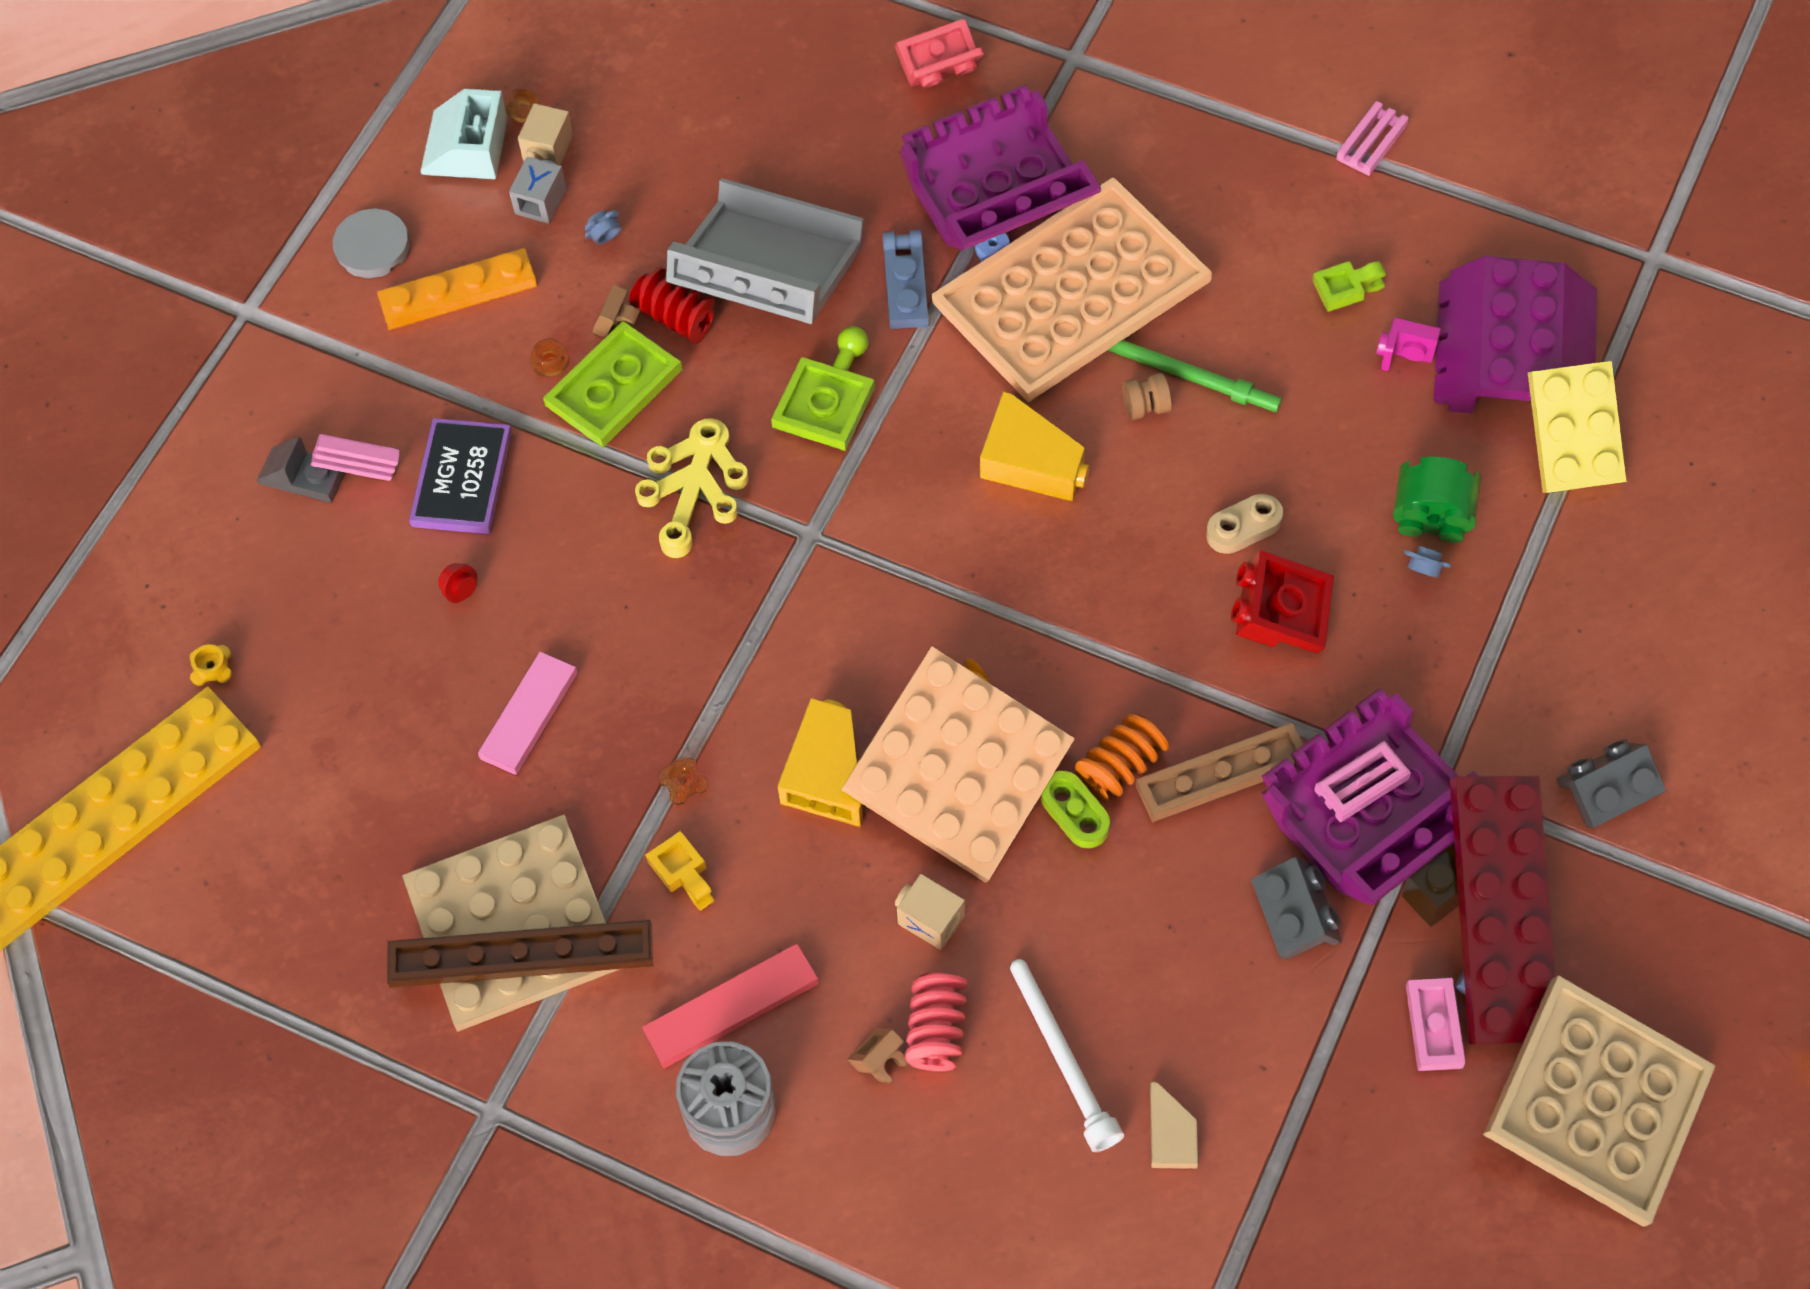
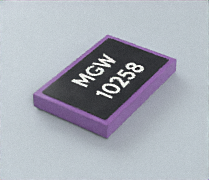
[409,418,512,534]

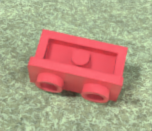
[895,18,984,88]

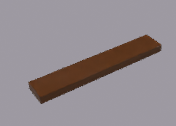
[387,920,654,988]

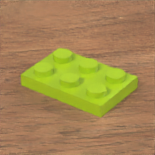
[543,321,682,448]

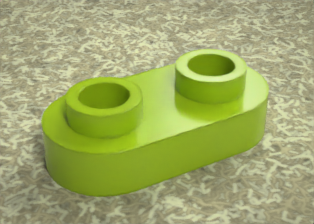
[1041,771,1110,848]

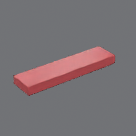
[642,944,819,1068]

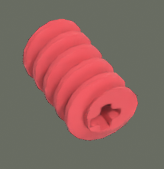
[905,972,968,1071]

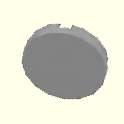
[332,208,410,278]

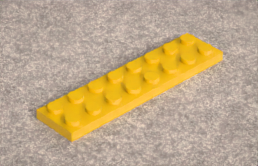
[0,686,261,951]

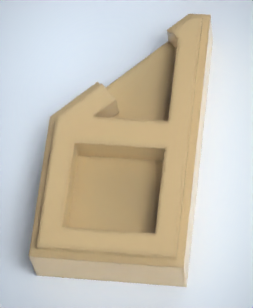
[1150,1082,1198,1169]

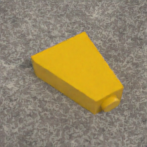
[980,392,1090,502]
[777,698,863,827]

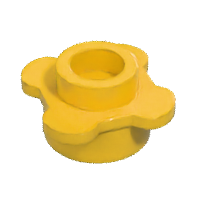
[190,644,232,686]

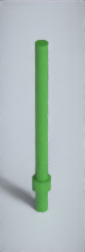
[1107,340,1283,413]

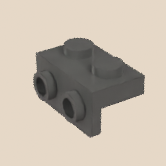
[1557,739,1666,828]
[1251,857,1342,960]

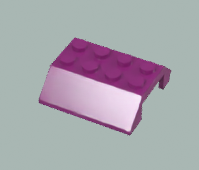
[899,84,1101,250]
[1434,256,1597,413]
[1261,689,1478,905]

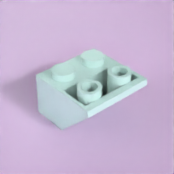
[421,89,508,179]

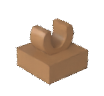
[592,284,640,338]
[847,1028,908,1083]

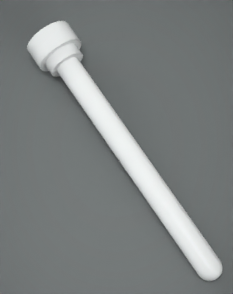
[1010,959,1124,1152]

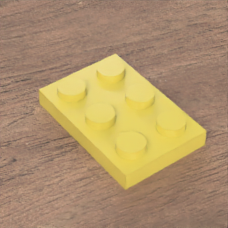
[1528,361,1626,493]

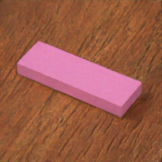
[478,652,578,775]

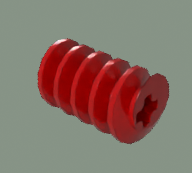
[629,267,715,344]

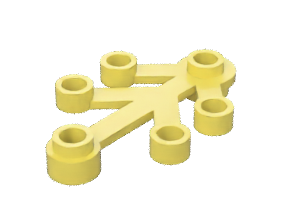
[635,418,749,558]

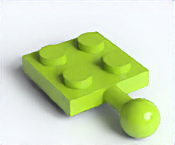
[771,326,875,451]

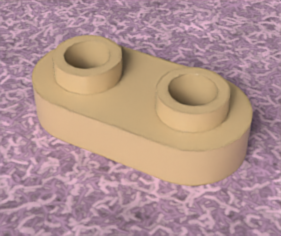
[1206,494,1283,554]

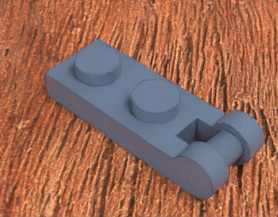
[883,229,928,329]

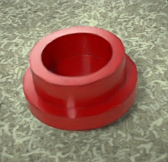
[438,563,477,603]

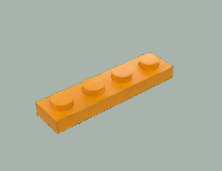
[377,248,537,330]

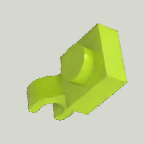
[1313,261,1386,312]

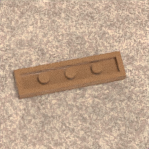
[1135,722,1303,823]

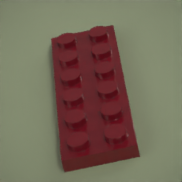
[1450,776,1555,1045]

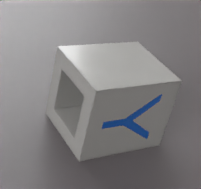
[509,156,567,224]

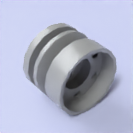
[676,1041,776,1156]

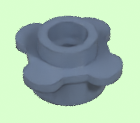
[584,210,622,245]
[1404,545,1452,578]

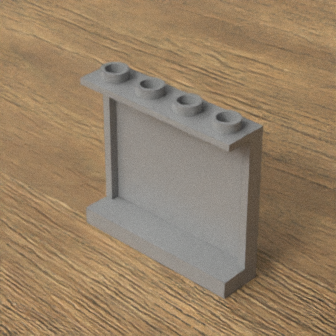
[666,178,864,324]

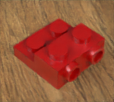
[1230,550,1334,654]

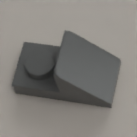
[257,437,346,503]

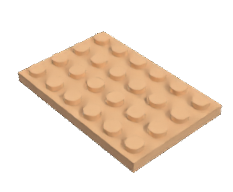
[932,177,1212,403]

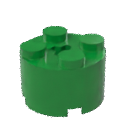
[1393,456,1481,543]

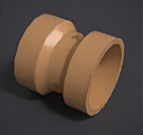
[1122,373,1171,420]

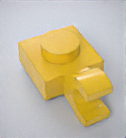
[645,831,714,911]

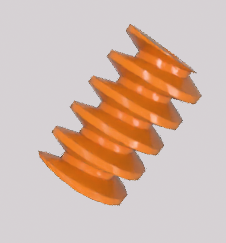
[1075,714,1169,803]

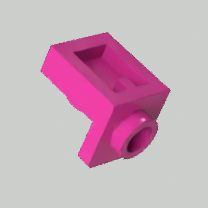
[1376,318,1441,371]

